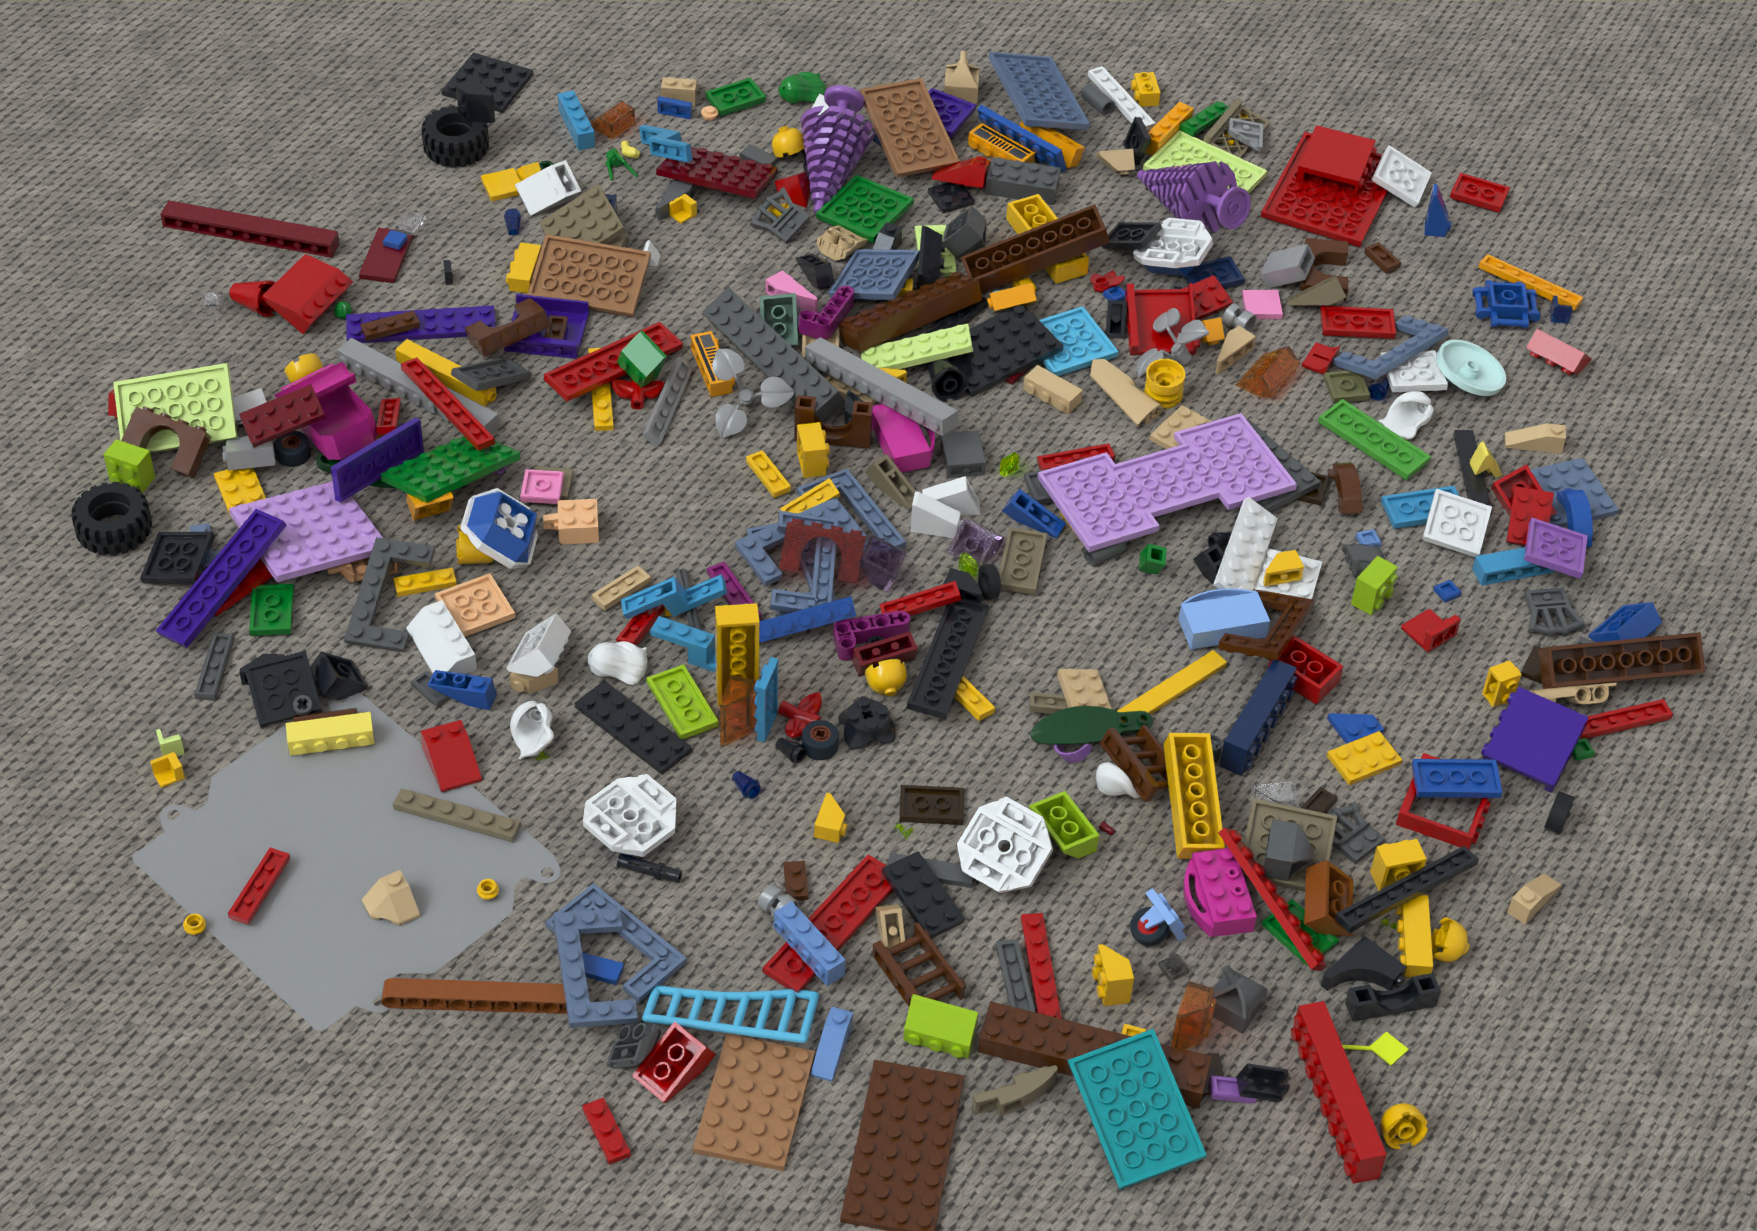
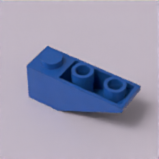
[428,670,497,710]

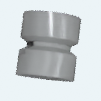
[1222,303,1257,332]
[757,884,799,918]

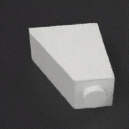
[922,476,981,515]
[910,491,963,539]

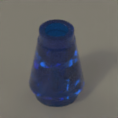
[504,208,522,235]
[1369,377,1389,401]
[732,771,761,799]

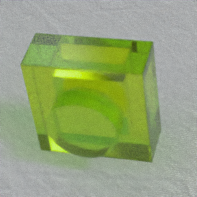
[999,452,1020,477]
[958,551,978,578]

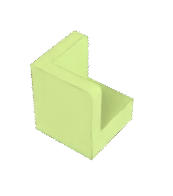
[156,729,185,756]

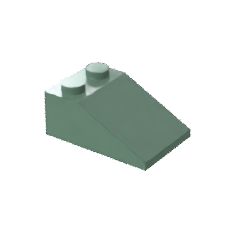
[760,293,800,347]

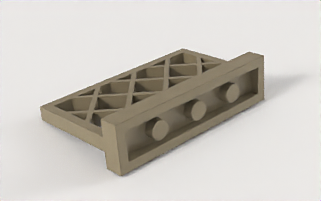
[1203,98,1270,158]

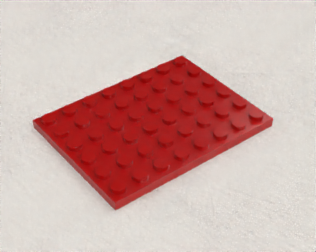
[1260,132,1388,247]

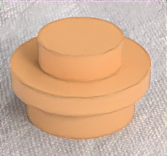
[701,106,718,121]

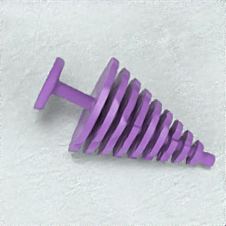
[801,85,875,214]
[1137,161,1251,234]

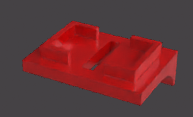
[1302,342,1340,375]

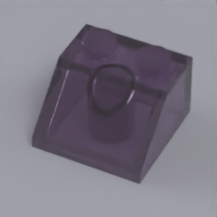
[947,518,1005,570]
[860,534,907,592]

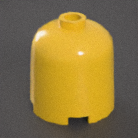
[456,525,494,564]

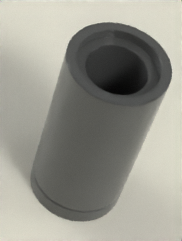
[1081,83,1115,116]
[1083,541,1127,567]

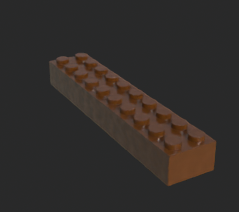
[978,1001,1212,1109]

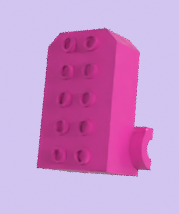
[274,362,379,460]

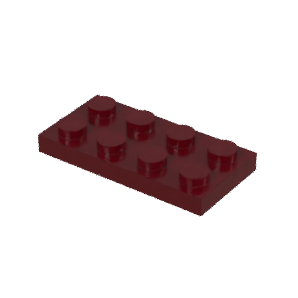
[239,384,326,448]

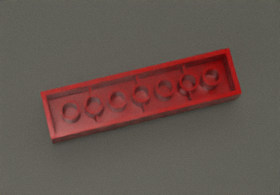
[1291,1001,1387,1184]

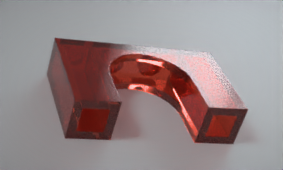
[779,518,866,583]

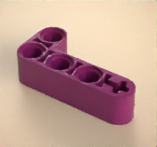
[798,286,854,340]
[833,611,910,661]

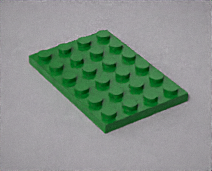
[380,436,521,503]

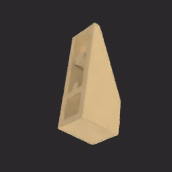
[1215,326,1256,375]
[1505,423,1566,454]
[1507,873,1562,925]

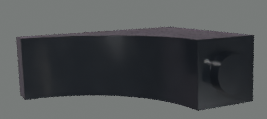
[1321,936,1407,991]

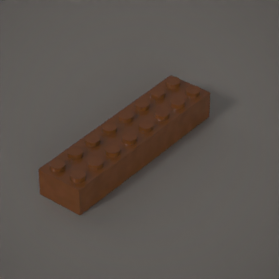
[961,204,1110,293]
[838,272,982,352]
[1538,632,1705,689]

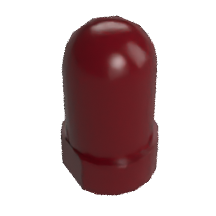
[1099,821,1114,835]

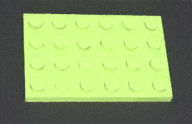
[1143,130,1267,193]
[113,363,238,454]

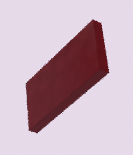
[359,227,414,284]

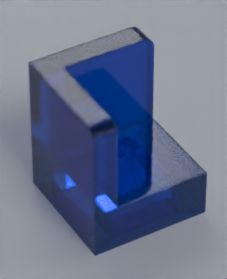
[1549,296,1573,324]

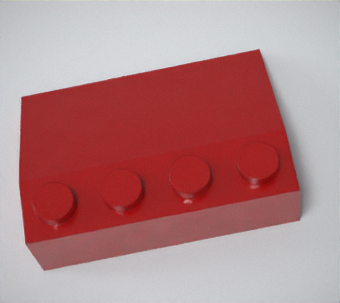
[261,254,353,334]

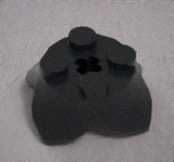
[838,696,896,750]

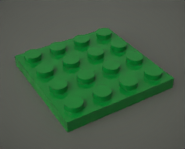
[816,175,914,243]

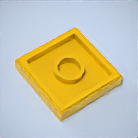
[481,168,521,202]

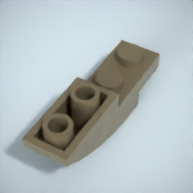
[972,1065,1058,1116]

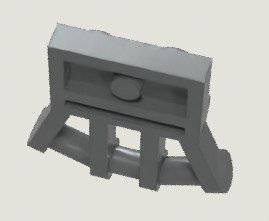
[750,187,810,244]
[1524,588,1585,637]
[1330,802,1385,864]

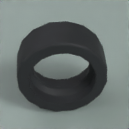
[1544,791,1575,834]

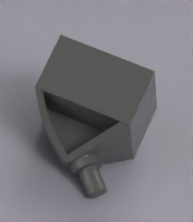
[942,206,986,258]
[1263,819,1320,881]
[1204,966,1268,1034]

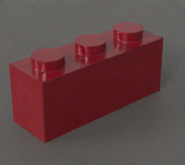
[851,632,918,677]

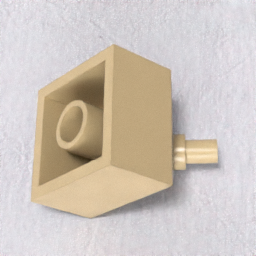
[944,51,979,103]

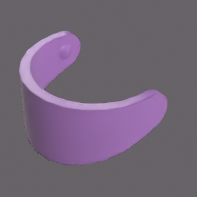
[1054,744,1092,763]

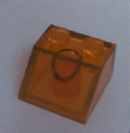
[590,101,635,140]

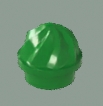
[334,301,352,319]

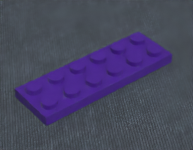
[331,417,424,503]

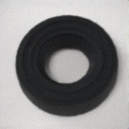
[978,564,1001,600]

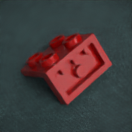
[1401,609,1461,652]

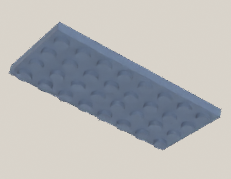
[988,52,1090,131]

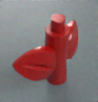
[612,378,665,409]
[778,692,822,738]

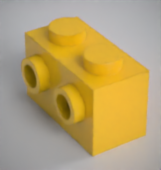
[1131,72,1160,107]
[1482,660,1521,708]

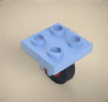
[1130,888,1186,946]

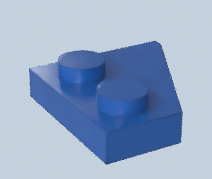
[1327,713,1384,744]

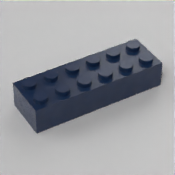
[1219,660,1298,776]

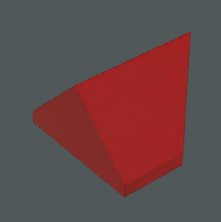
[774,171,811,208]

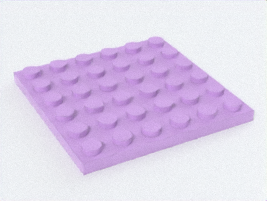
[229,481,383,582]

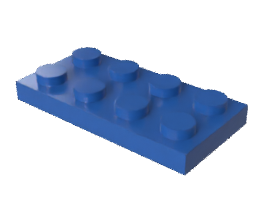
[1411,759,1503,798]

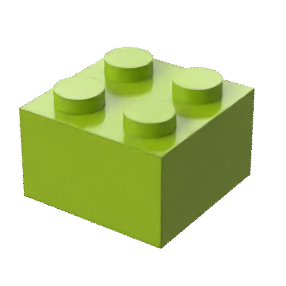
[103,439,155,492]
[1351,555,1398,615]

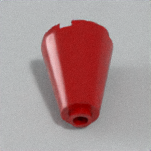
[229,280,276,317]

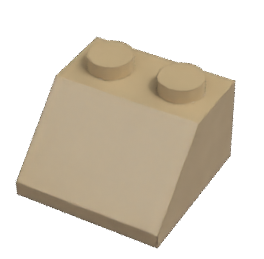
[661,77,699,106]

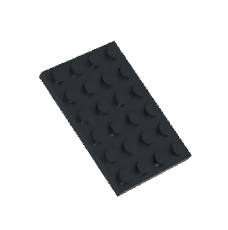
[945,304,1063,397]

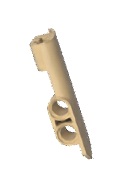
[1090,359,1163,426]
[1528,681,1618,704]

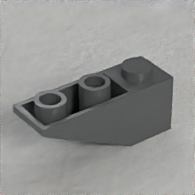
[655,179,696,221]

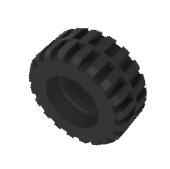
[421,105,489,168]
[71,482,152,556]

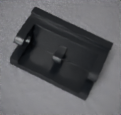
[1236,1063,1290,1102]

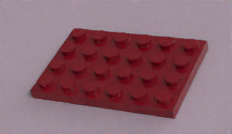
[656,147,778,199]

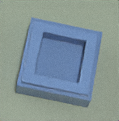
[1355,529,1382,547]

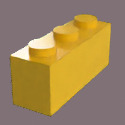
[506,242,542,293]

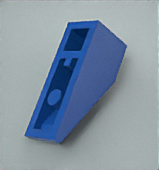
[1424,184,1451,237]
[1002,489,1066,538]

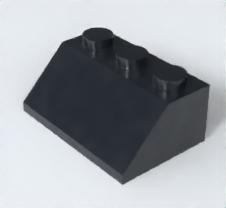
[917,225,946,290]

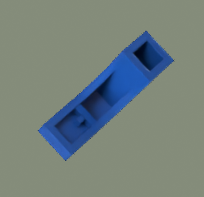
[1556,488,1593,547]

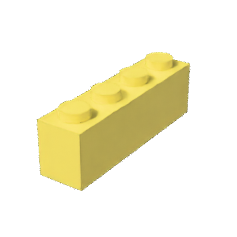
[286,712,375,756]

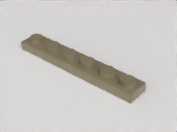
[393,788,521,842]

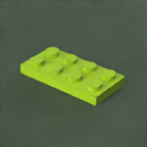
[646,664,719,740]

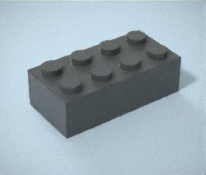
[985,157,1061,205]

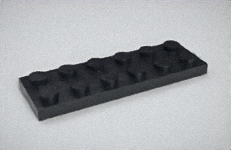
[574,680,692,775]

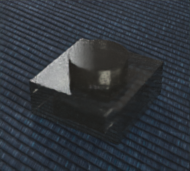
[1158,954,1189,982]

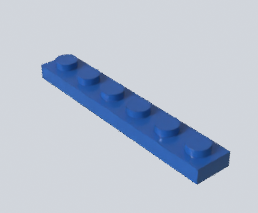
[759,596,857,643]

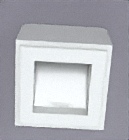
[644,240,660,266]

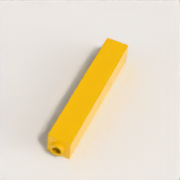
[395,339,497,407]

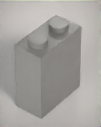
[1260,244,1315,288]
[222,436,276,470]

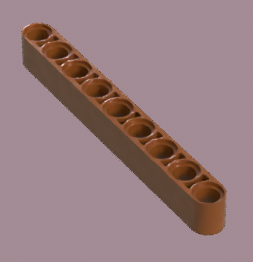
[381,978,567,1014]

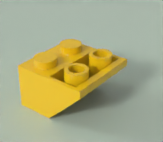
[1092,944,1134,1006]

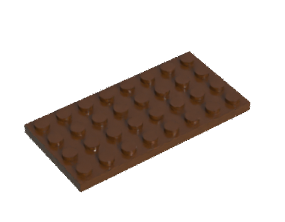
[840,1060,964,1231]

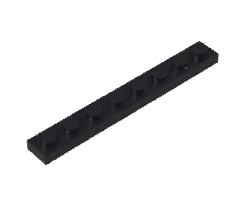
[1335,846,1479,933]

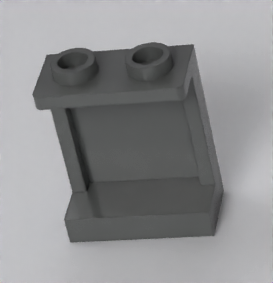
[940,430,986,478]

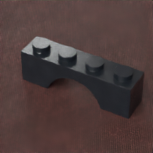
[1345,973,1441,1022]

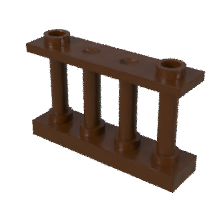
[1100,725,1169,802]
[872,923,966,1007]

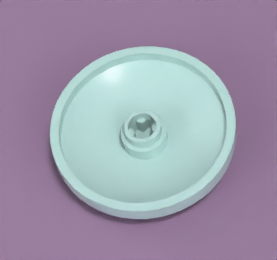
[1436,340,1506,396]

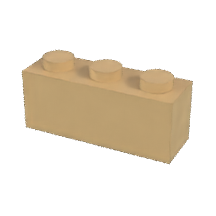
[1023,365,1083,414]

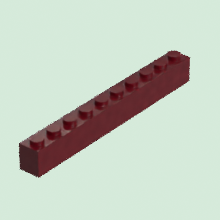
[160,200,340,258]

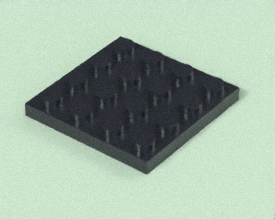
[441,52,534,113]

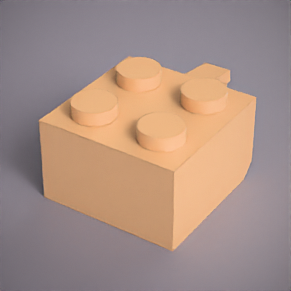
[543,499,599,544]

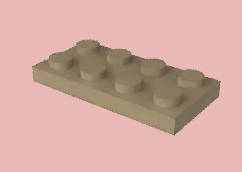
[999,527,1047,595]

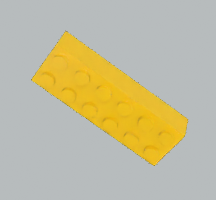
[1006,194,1089,284]
[715,603,759,706]
[1163,733,1225,859]

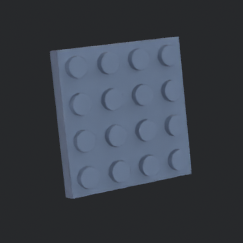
[829,249,920,300]
[1531,458,1619,527]

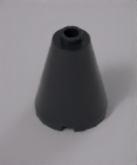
[928,358,968,402]

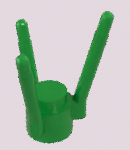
[605,148,638,181]

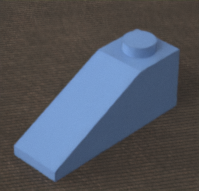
[810,1007,853,1082]

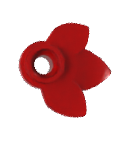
[1090,270,1125,292]

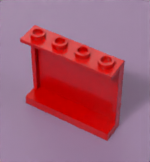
[1296,125,1377,195]
[1125,283,1200,355]

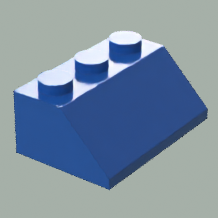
[1588,602,1662,642]

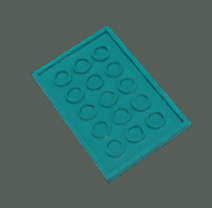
[1068,1028,1207,1190]

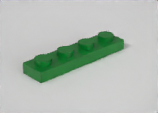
[1179,101,1229,137]

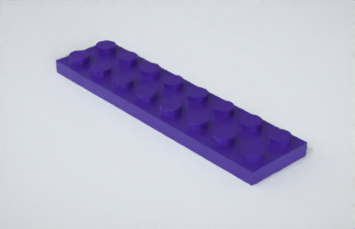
[346,305,495,343]
[156,509,287,648]

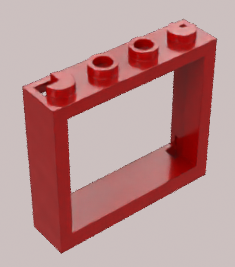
[1395,753,1493,850]

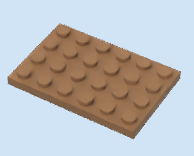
[859,78,960,178]
[527,234,651,317]
[693,1033,815,1171]

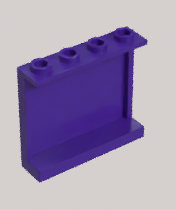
[504,294,589,359]
[1481,687,1588,793]

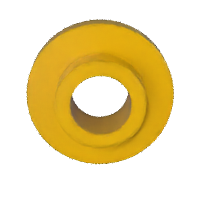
[477,879,499,900]
[183,913,206,935]

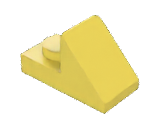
[1470,442,1502,478]

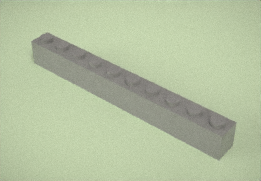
[805,337,958,436]
[337,338,499,434]

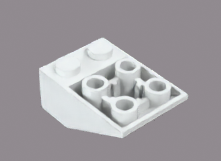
[515,160,581,216]

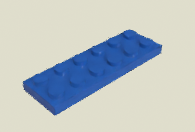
[977,105,1067,173]

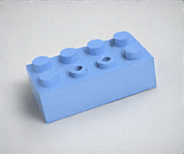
[1179,588,1270,649]

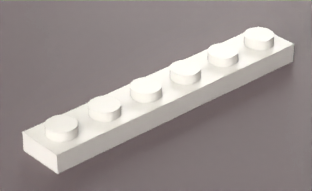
[1088,66,1155,131]

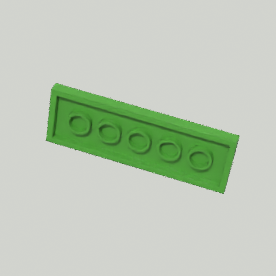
[1318,399,1431,480]

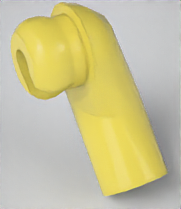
[621,140,640,159]

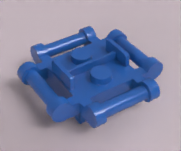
[1472,280,1541,329]

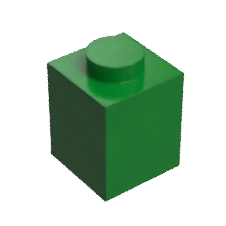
[1139,543,1167,575]

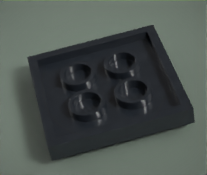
[140,531,215,583]
[244,651,322,727]

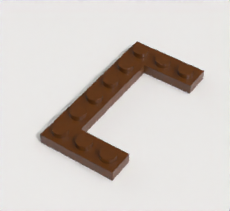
[1218,589,1314,660]

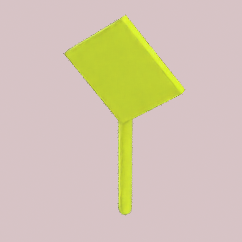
[1342,1032,1409,1065]

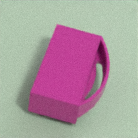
[872,404,935,473]
[1183,848,1257,937]

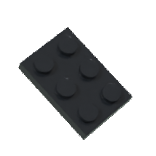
[1102,222,1162,250]

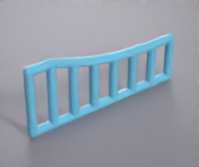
[642,985,819,1043]

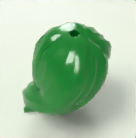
[778,72,826,103]

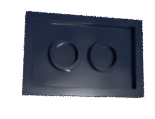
[1183,256,1245,289]

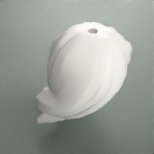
[1379,391,1434,440]
[588,642,648,685]
[510,701,554,760]
[1096,762,1141,798]

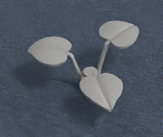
[1137,308,1209,378]
[712,349,795,438]

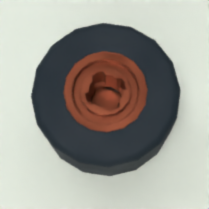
[274,431,311,467]
[801,720,839,760]

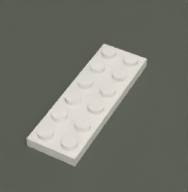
[1213,497,1278,591]

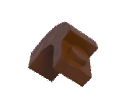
[1328,462,1362,514]

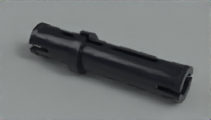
[617,854,682,883]

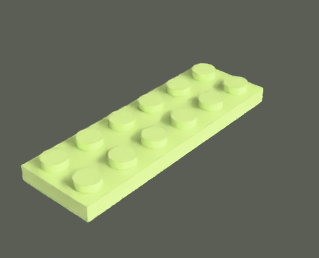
[861,324,973,369]

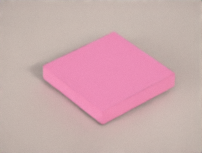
[1242,290,1283,319]
[520,469,564,504]

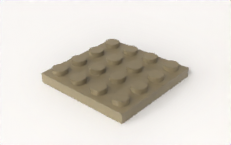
[539,184,626,244]
[1240,798,1337,891]

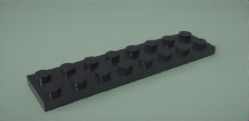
[906,598,989,719]

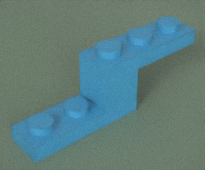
[639,125,693,162]
[621,575,727,619]
[650,616,716,672]

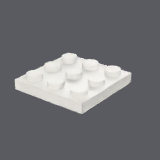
[1372,145,1432,208]
[1381,350,1448,393]
[1422,489,1492,557]
[1253,548,1322,599]

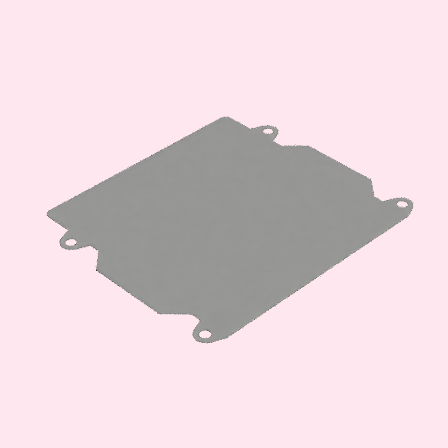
[132,693,560,1031]

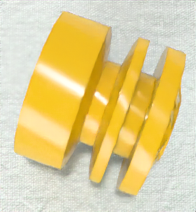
[1144,359,1185,409]

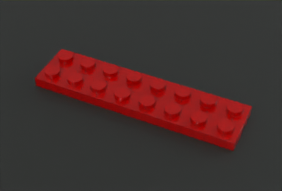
[543,322,683,402]
[762,854,894,993]

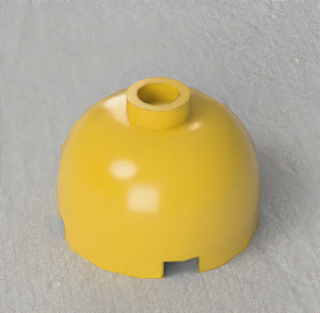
[771,126,805,157]
[284,353,324,385]
[865,659,907,697]
[1431,917,1469,963]
[1380,1103,1428,1149]

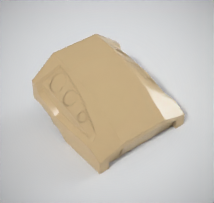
[816,225,868,261]

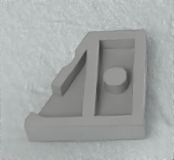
[1228,118,1263,152]

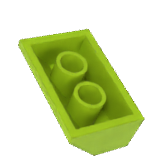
[1029,791,1100,859]
[903,994,978,1058]

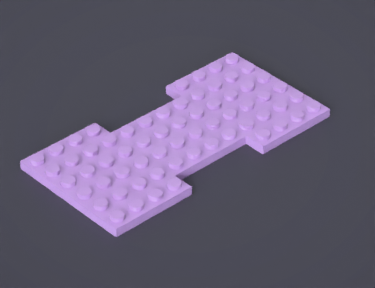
[1037,413,1297,552]

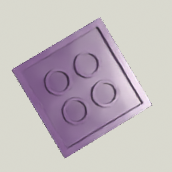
[1524,517,1587,578]

